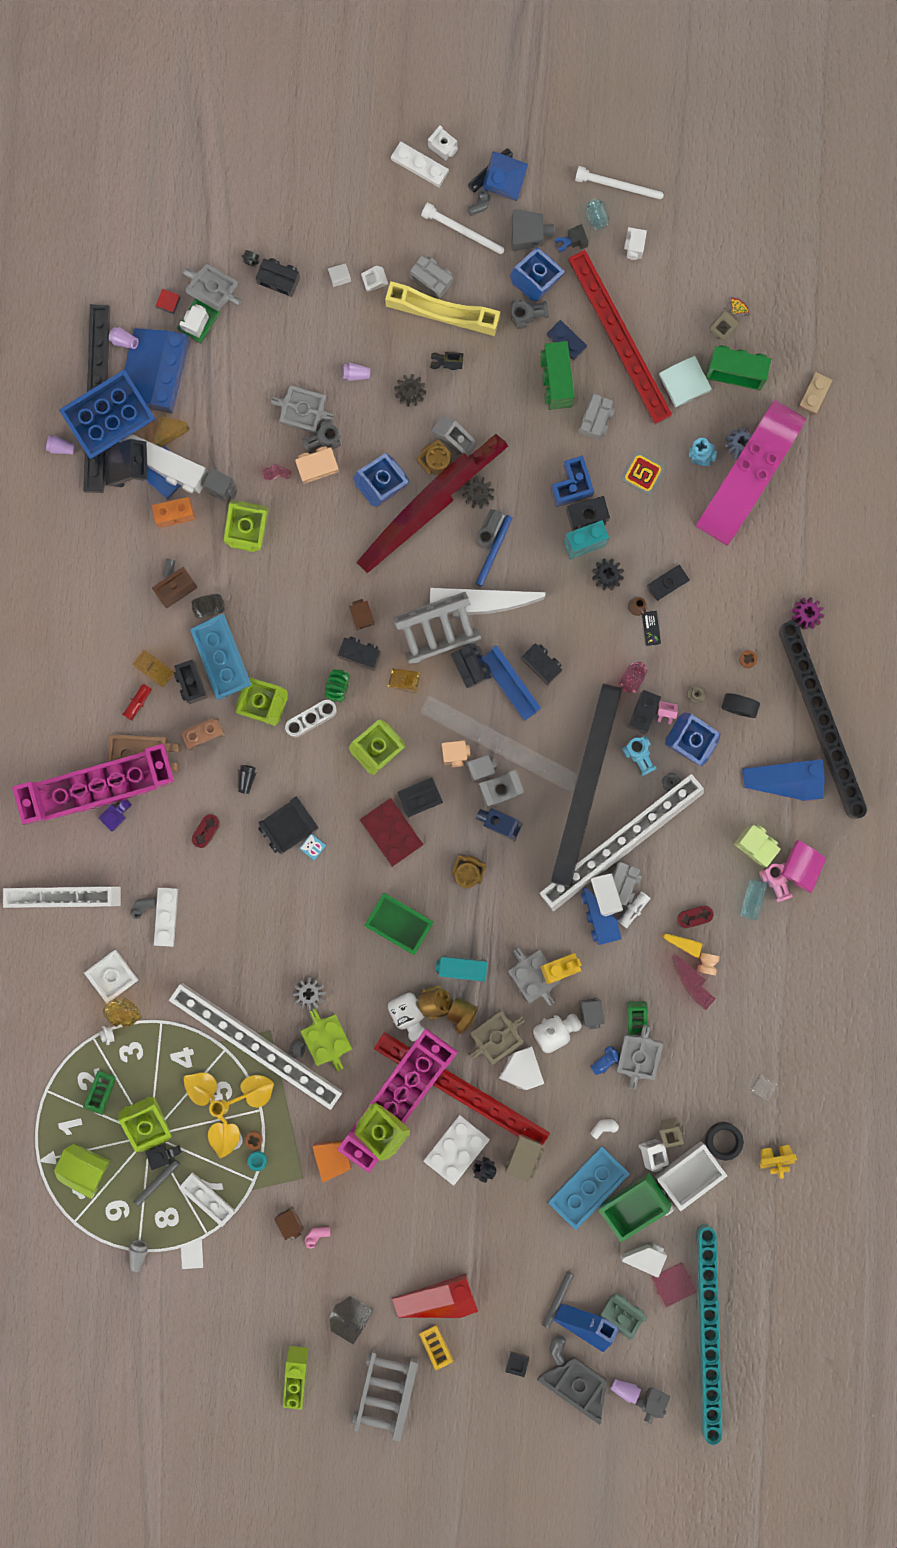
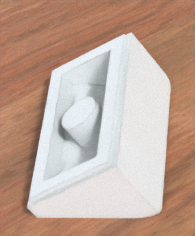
[591,874,623,917]

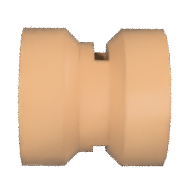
[697,953,720,975]

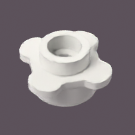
[99,1026,114,1045]

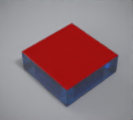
[156,289,180,314]

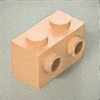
[295,446,339,484]
[442,740,471,767]

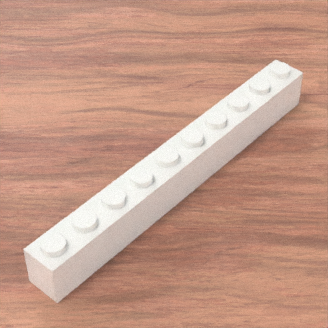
[540,774,704,912]
[169,983,343,1110]

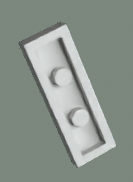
[391,141,449,187]
[154,888,178,947]
[179,1172,236,1227]

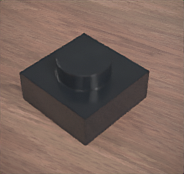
[505,1351,529,1377]

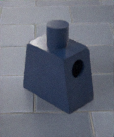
[476,808,523,841]

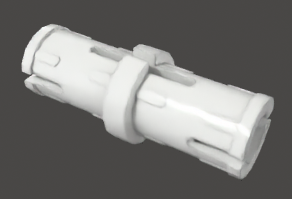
[618,891,651,928]

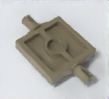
[468,1011,526,1065]

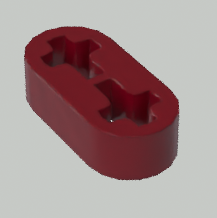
[192,814,220,848]
[677,906,714,928]

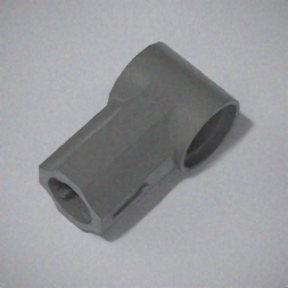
[477,509,505,549]

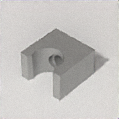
[478,770,524,808]

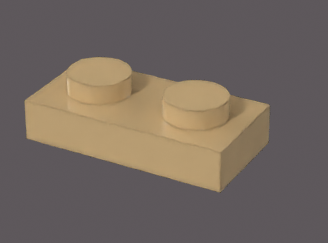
[798,372,833,415]

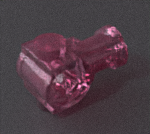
[619,662,647,693]

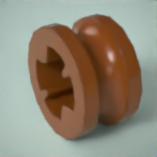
[739,650,757,668]
[245,1131,263,1150]

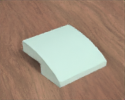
[658,356,712,408]

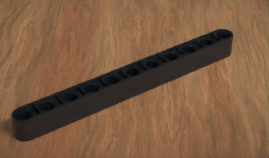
[779,621,867,819]
[551,683,622,887]

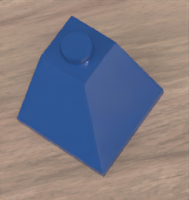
[482,151,528,201]

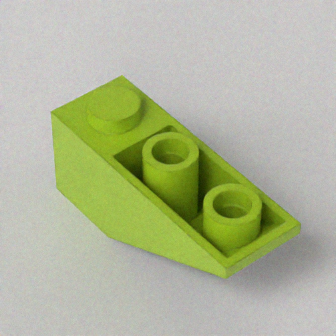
[283,1346,309,1410]

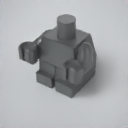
[636,1387,671,1424]

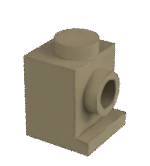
[710,308,740,340]
[660,1117,684,1148]

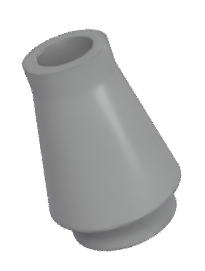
[129,1240,148,1272]

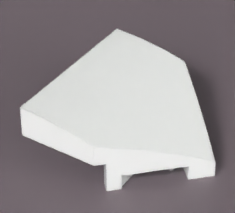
[499,1047,544,1090]

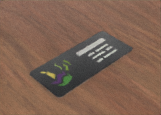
[642,611,661,646]

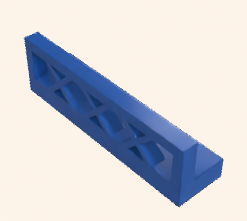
[482,645,541,721]

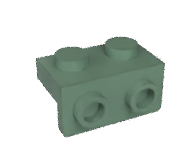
[599,1294,647,1340]

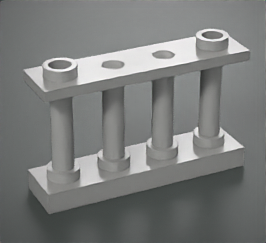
[393,592,481,664]
[352,1348,418,1442]

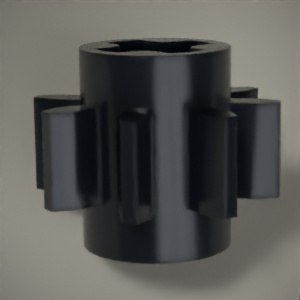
[472,1157,496,1183]

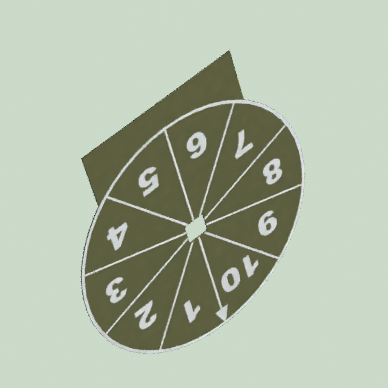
[35,1020,303,1252]

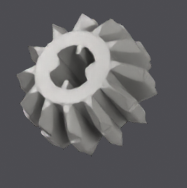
[293,977,326,1010]

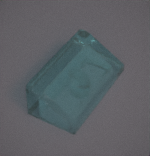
[740,880,767,920]

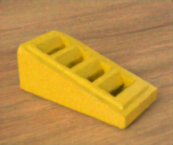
[662,933,702,958]
[419,1325,455,1371]

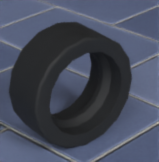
[721,693,760,718]
[705,1122,744,1161]

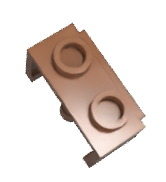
[181,718,226,751]

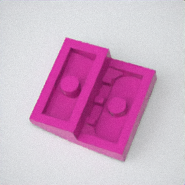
[781,840,826,893]

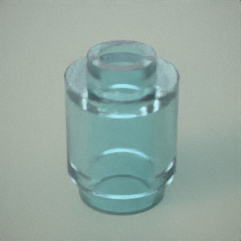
[586,199,609,230]

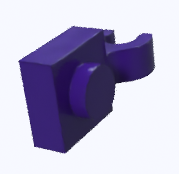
[98,799,132,832]

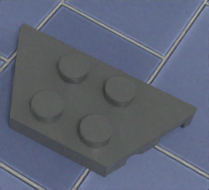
[537,1357,607,1425]

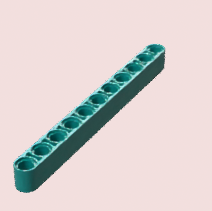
[696,1224,722,1445]

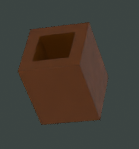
[349,599,375,630]
[274,1207,304,1240]

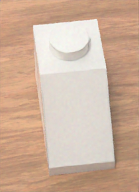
[620,1244,667,1277]

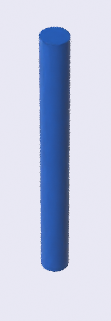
[475,515,513,587]

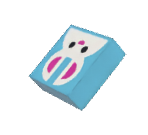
[299,834,327,861]

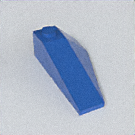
[742,759,825,801]

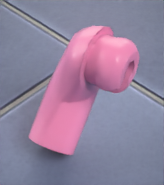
[304,1227,330,1249]

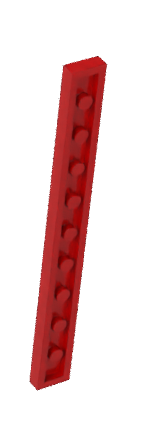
[568,250,672,425]
[374,1032,550,1146]

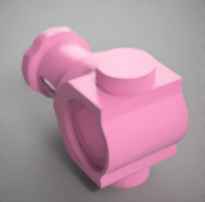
[759,862,793,902]

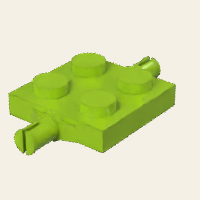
[301,1009,352,1072]

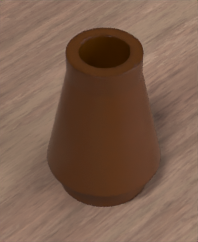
[628,597,647,616]

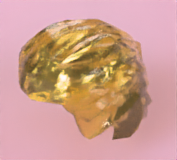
[103,998,142,1027]

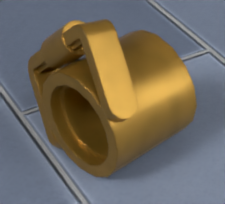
[417,440,452,475]
[452,855,486,889]
[418,985,452,1020]
[447,997,479,1034]

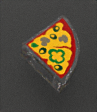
[729,297,751,317]

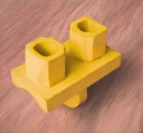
[759,1145,797,1179]

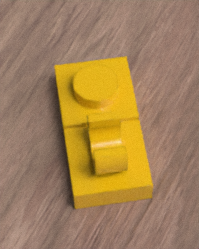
[540,953,582,984]

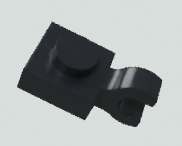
[430,352,464,370]
[145,1144,182,1170]

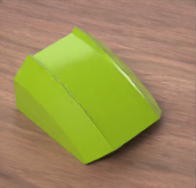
[224,500,269,552]
[235,677,288,726]
[349,719,406,775]
[118,1097,172,1152]
[354,1103,410,1161]
[54,1144,111,1199]

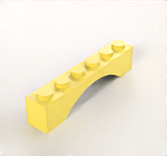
[385,281,500,336]

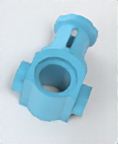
[689,438,718,467]
[622,736,657,776]

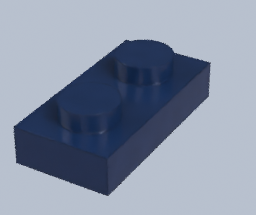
[547,320,587,361]

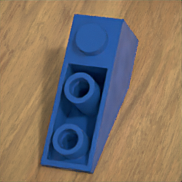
[581,888,622,945]
[554,1304,619,1352]

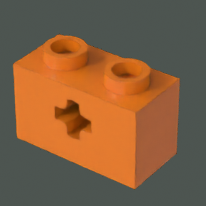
[152,497,196,528]

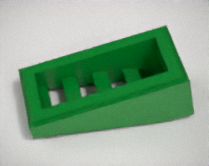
[627,1001,648,1035]
[83,1071,116,1115]

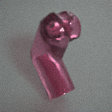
[262,464,292,480]

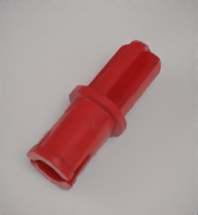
[122,684,152,721]

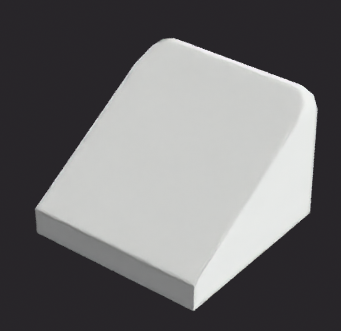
[328,263,351,287]
[361,266,388,291]

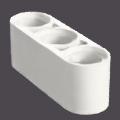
[285,700,337,737]

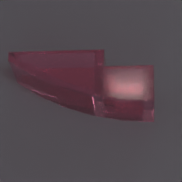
[672,954,716,1010]

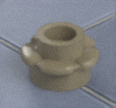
[687,685,706,703]

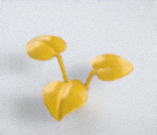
[184,1072,274,1158]

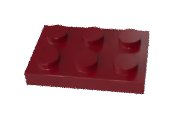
[359,798,423,867]

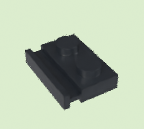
[397,777,443,818]

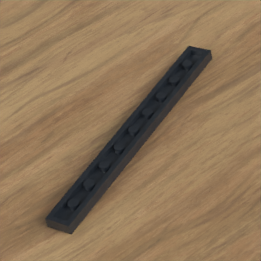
[83,304,110,493]

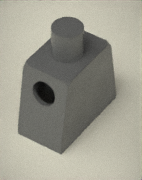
[512,209,554,251]

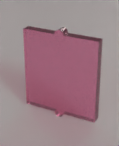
[652,1263,696,1307]

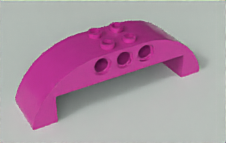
[696,399,807,546]
[12,744,174,825]
[337,1028,458,1173]

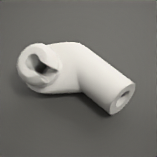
[590,1119,619,1139]

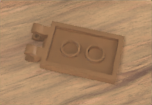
[107,735,181,771]

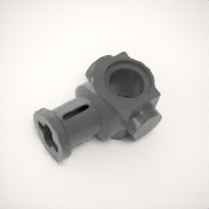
[511,299,549,329]
[301,420,341,454]

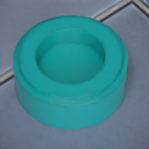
[247,1151,267,1171]

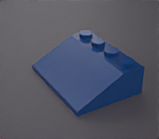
[124,328,190,414]
[59,370,156,460]

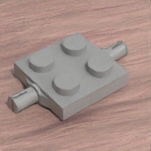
[183,264,242,312]
[271,385,335,433]
[507,947,561,1006]
[616,1024,663,1090]

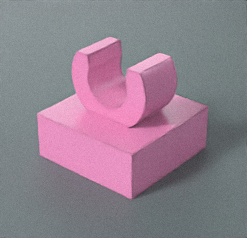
[657,701,678,724]

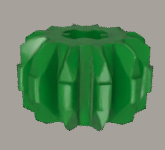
[325,669,350,702]

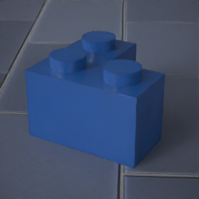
[551,455,594,507]

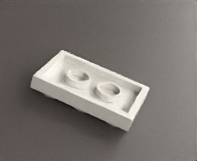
[423,1114,490,1186]

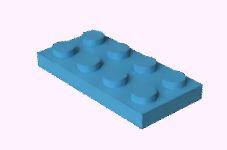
[190,614,251,700]
[547,1146,630,1230]

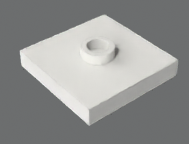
[84,949,139,1004]

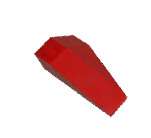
[392,1274,478,1318]

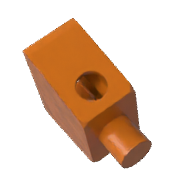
[312,1140,352,1183]

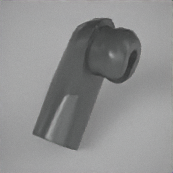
[468,190,490,216]
[163,558,175,578]
[130,897,156,919]
[549,1335,566,1366]

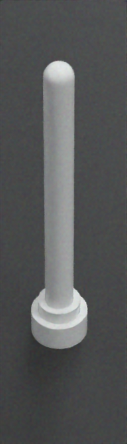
[575,166,664,199]
[421,202,504,254]

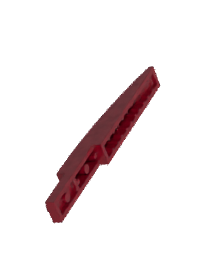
[356,434,509,573]

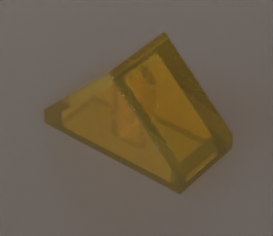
[154,416,190,448]
[132,650,174,687]
[388,668,421,694]

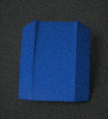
[510,247,565,301]
[353,453,410,507]
[665,712,720,767]

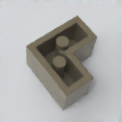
[504,1134,544,1182]

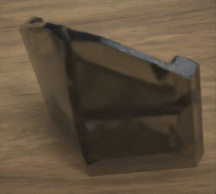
[329,1296,373,1344]

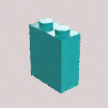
[563,520,609,560]
[435,956,488,982]

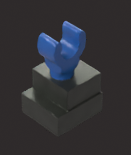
[555,224,588,252]

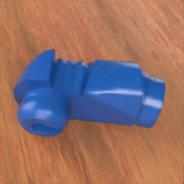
[590,1046,619,1076]

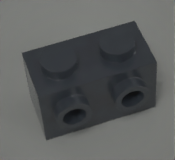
[338,636,381,671]
[521,643,562,686]
[173,660,208,704]

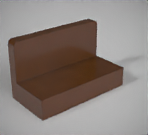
[152,567,198,608]

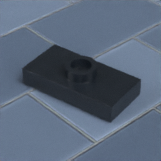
[647,564,690,601]

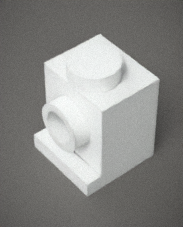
[428,126,458,161]
[624,227,647,260]
[180,304,209,338]
[639,1139,669,1172]

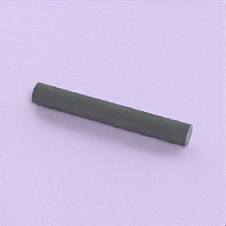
[133,1159,180,1207]
[542,1271,574,1328]

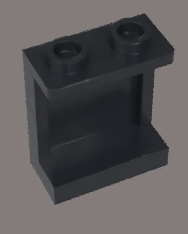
[105,439,147,488]
[258,796,319,855]

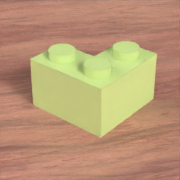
[734,824,781,868]

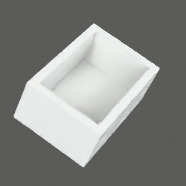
[655,1141,727,1211]

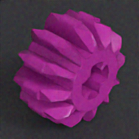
[791,597,824,630]

